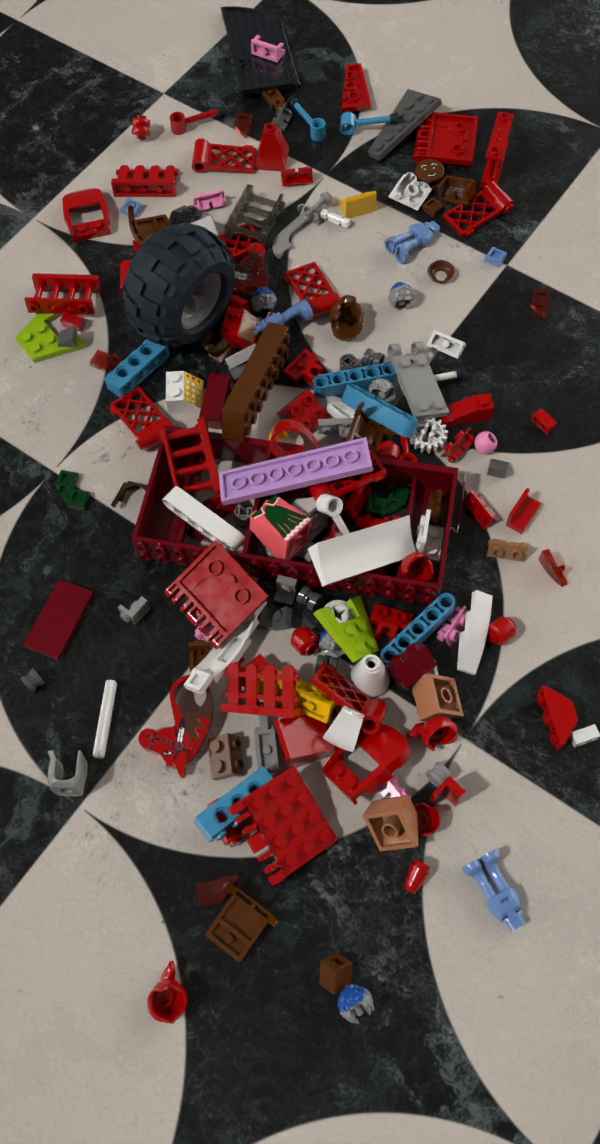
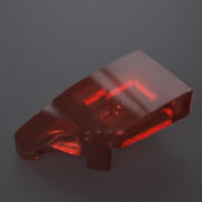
[235,113,252,138]
[530,288,551,319]
[90,349,125,372]
[538,549,567,587]
[196,875,238,907]

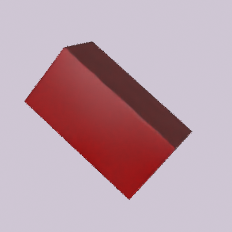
[60,312,86,332]
[532,408,557,434]

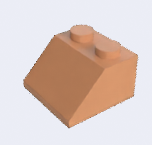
[412,673,464,721]
[363,795,418,851]

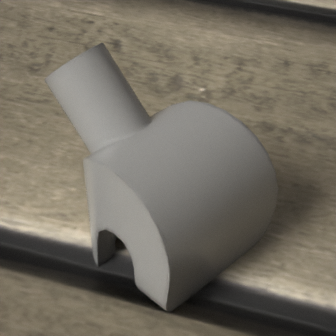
[294,543,315,564]

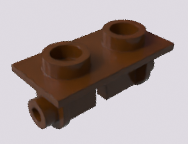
[427,489,448,528]

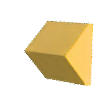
[338,191,377,219]

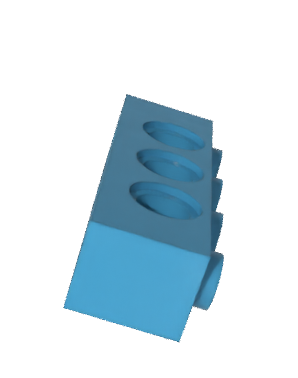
[104,339,170,397]
[194,766,273,843]

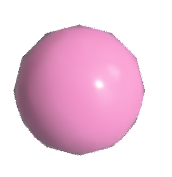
[474,431,497,454]

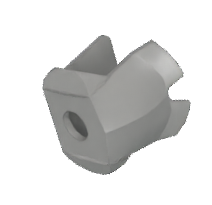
[48,750,88,796]

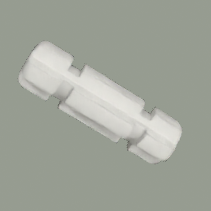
[320,209,351,228]

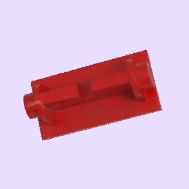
[281,166,314,186]
[440,428,475,463]
[462,490,498,530]

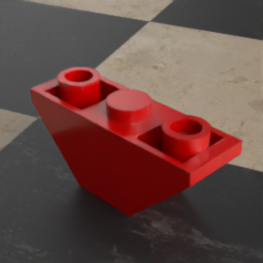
[537,686,578,751]

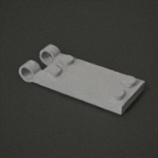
[387,341,449,420]

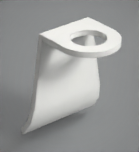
[322,705,364,752]

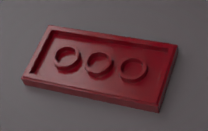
[23,579,94,661]

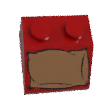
[221,306,260,349]

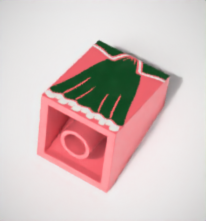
[250,495,312,560]

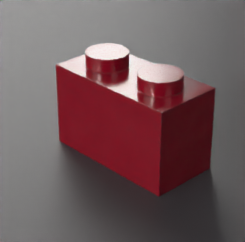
[385,642,437,689]

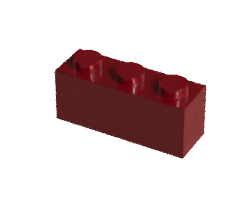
[199,373,234,430]

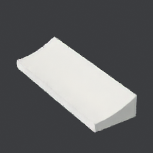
[308,515,416,587]

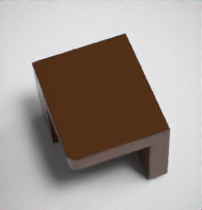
[320,952,353,995]

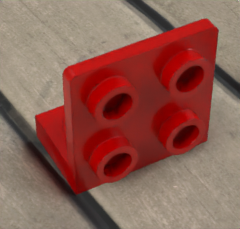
[276,389,329,433]

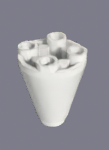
[350,654,390,698]

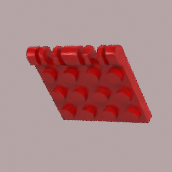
[413,112,478,166]
[164,540,270,650]
[228,765,338,886]

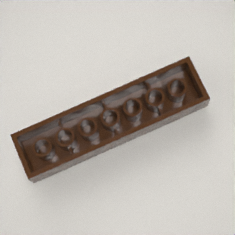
[222,322,290,443]

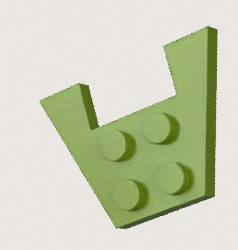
[15,313,86,363]
[313,596,379,663]

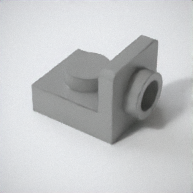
[274,575,298,606]
[118,596,151,625]

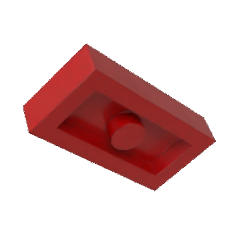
[343,483,372,520]

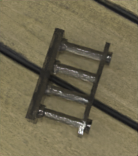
[224,184,285,246]

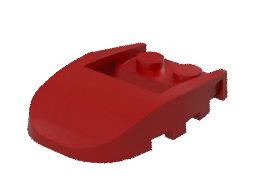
[62,188,111,243]
[321,724,411,805]

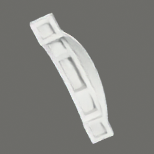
[184,601,267,695]

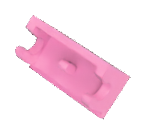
[251,35,285,62]

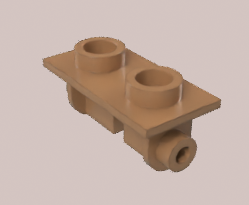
[487,538,528,562]

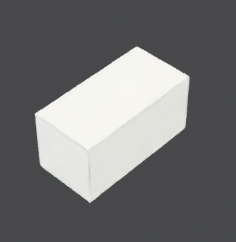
[569,724,600,748]

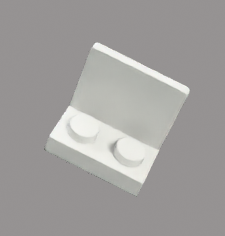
[414,509,444,564]

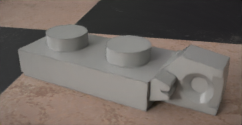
[254,715,279,772]

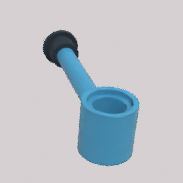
[287,95,326,141]
[340,111,399,135]

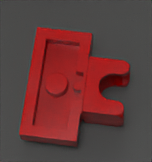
[283,349,323,386]
[369,603,413,643]

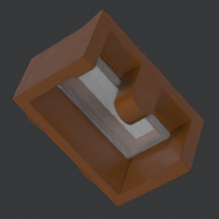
[437,176,476,205]

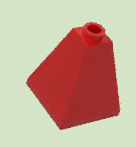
[254,123,289,171]

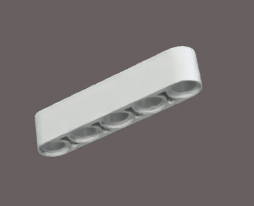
[162,486,245,552]

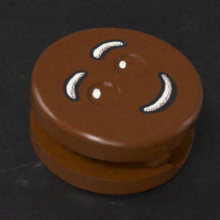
[415,159,444,190]

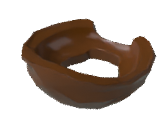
[427,260,455,283]

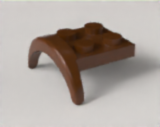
[128,205,171,246]
[345,402,399,455]
[204,882,278,963]

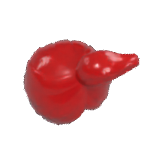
[400,552,437,582]
[406,715,458,751]
[147,961,187,1024]

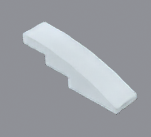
[457,590,493,675]

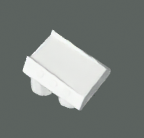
[388,172,432,211]

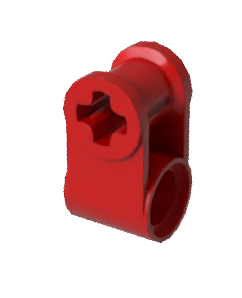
[203,493,236,518]

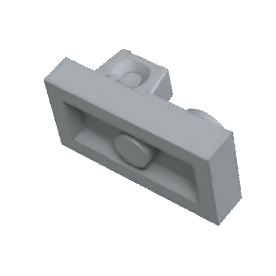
[318,418,353,440]

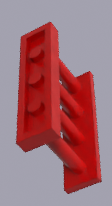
[480,112,514,187]
[24,273,101,315]
[159,417,220,494]

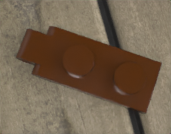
[260,89,285,111]

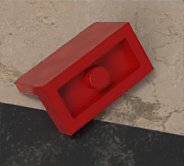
[505,488,541,534]
[429,776,466,807]

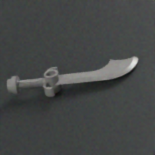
[272,191,332,259]

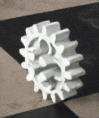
[410,418,448,453]

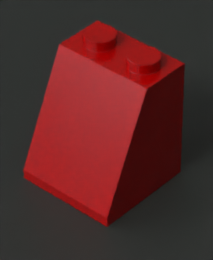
[274,714,337,768]

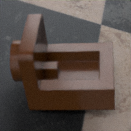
[188,640,210,672]

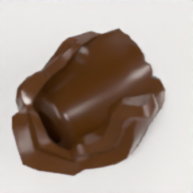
[329,295,364,340]

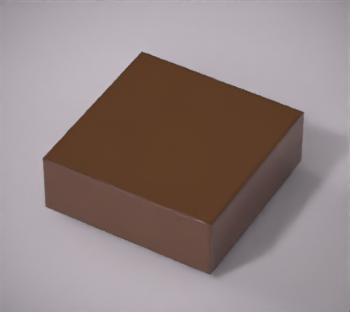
[421,197,444,218]

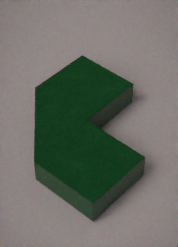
[55,470,91,510]
[365,484,411,518]

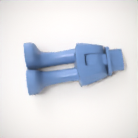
[384,221,440,263]
[252,300,313,334]
[462,848,526,932]

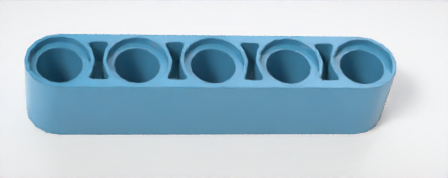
[313,362,397,398]
[341,383,418,438]
[381,593,455,665]

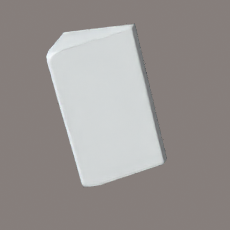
[427,330,466,359]
[225,343,257,369]

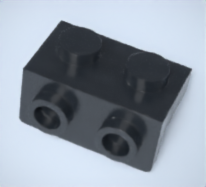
[169,205,202,226]

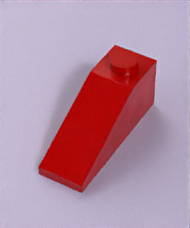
[436,393,494,426]

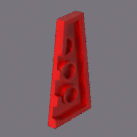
[341,63,371,113]

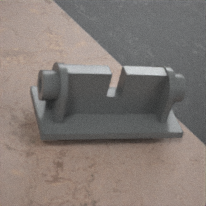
[271,103,292,133]

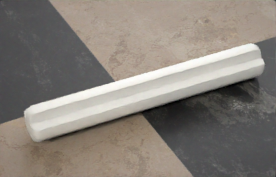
[93,680,117,759]

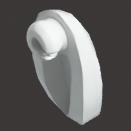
[326,402,356,419]

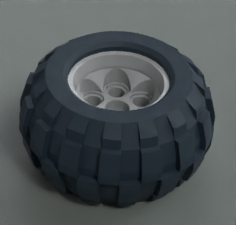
[123,223,235,348]

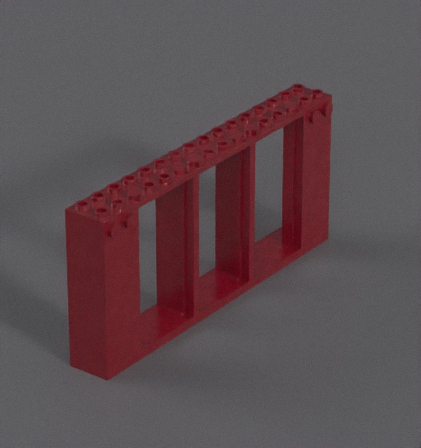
[131,425,459,606]

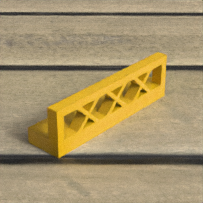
[259,670,337,724]

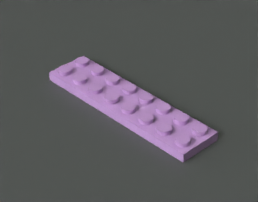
[219,437,373,506]

